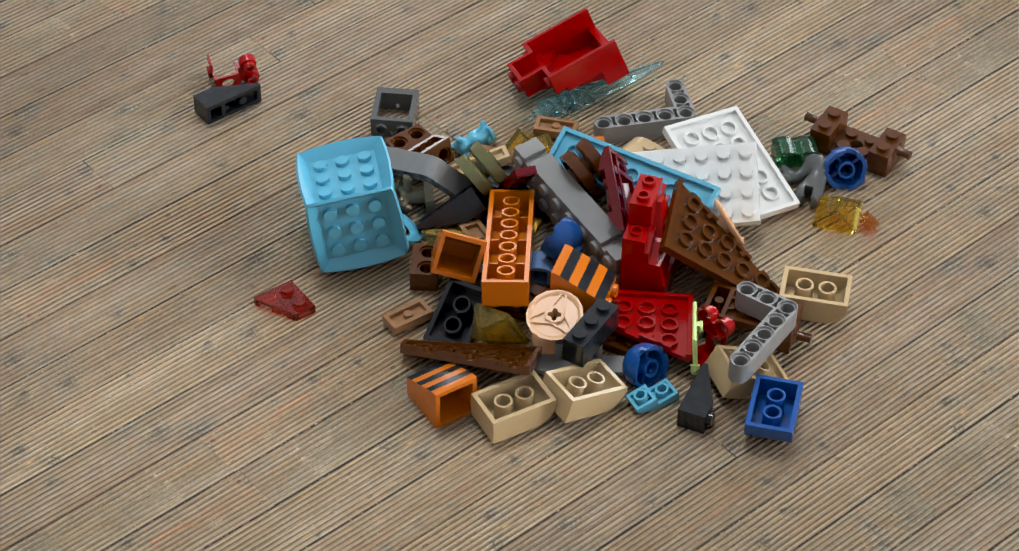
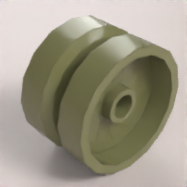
[455,141,508,197]

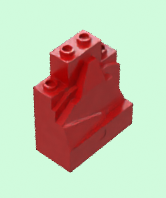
[507,8,630,97]
[620,174,679,293]

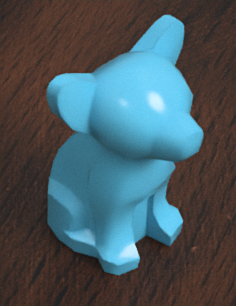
[451,120,497,157]

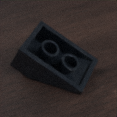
[423,278,494,343]

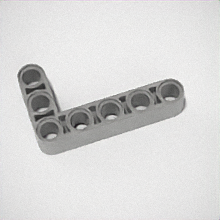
[593,79,695,144]
[386,146,472,197]
[728,281,798,384]

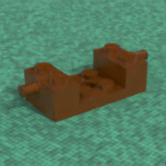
[804,106,913,178]
[697,282,812,354]

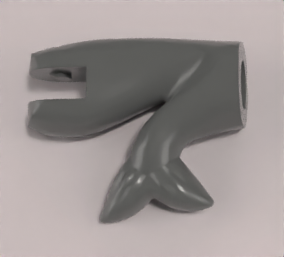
[780,154,827,208]

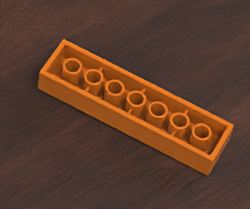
[481,189,535,308]

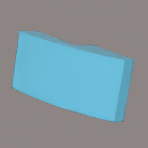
[625,378,680,413]

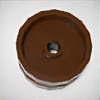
[559,138,605,195]

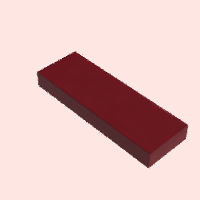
[497,165,537,190]

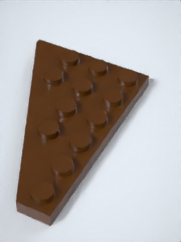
[660,178,780,294]
[400,339,542,376]

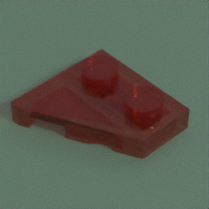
[254,280,316,321]

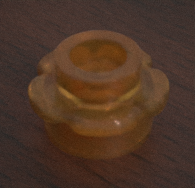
[859,211,879,231]

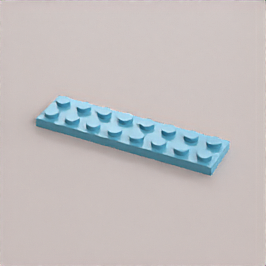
[548,126,721,210]

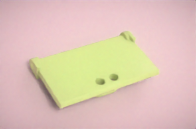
[690,302,703,375]

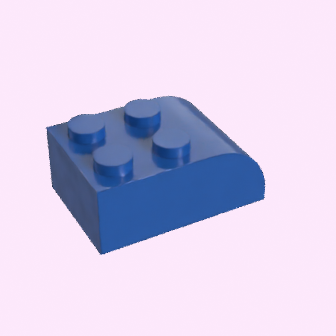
[744,374,804,443]

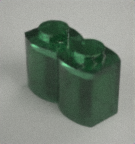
[770,135,819,169]

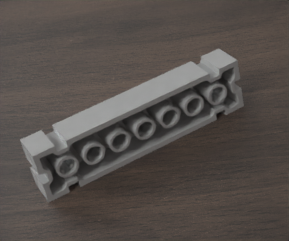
[513,137,623,287]

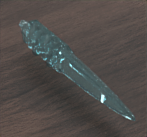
[531,60,664,118]

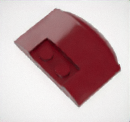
[598,146,635,234]

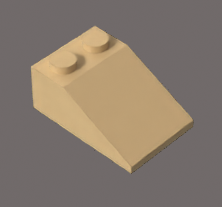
[705,345,789,399]

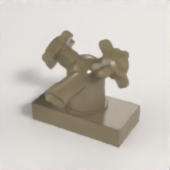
[395,174,435,215]

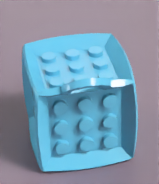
[296,136,421,273]

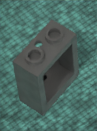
[370,87,419,137]

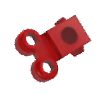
[206,53,260,87]
[690,305,736,368]

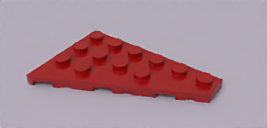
[612,290,693,362]

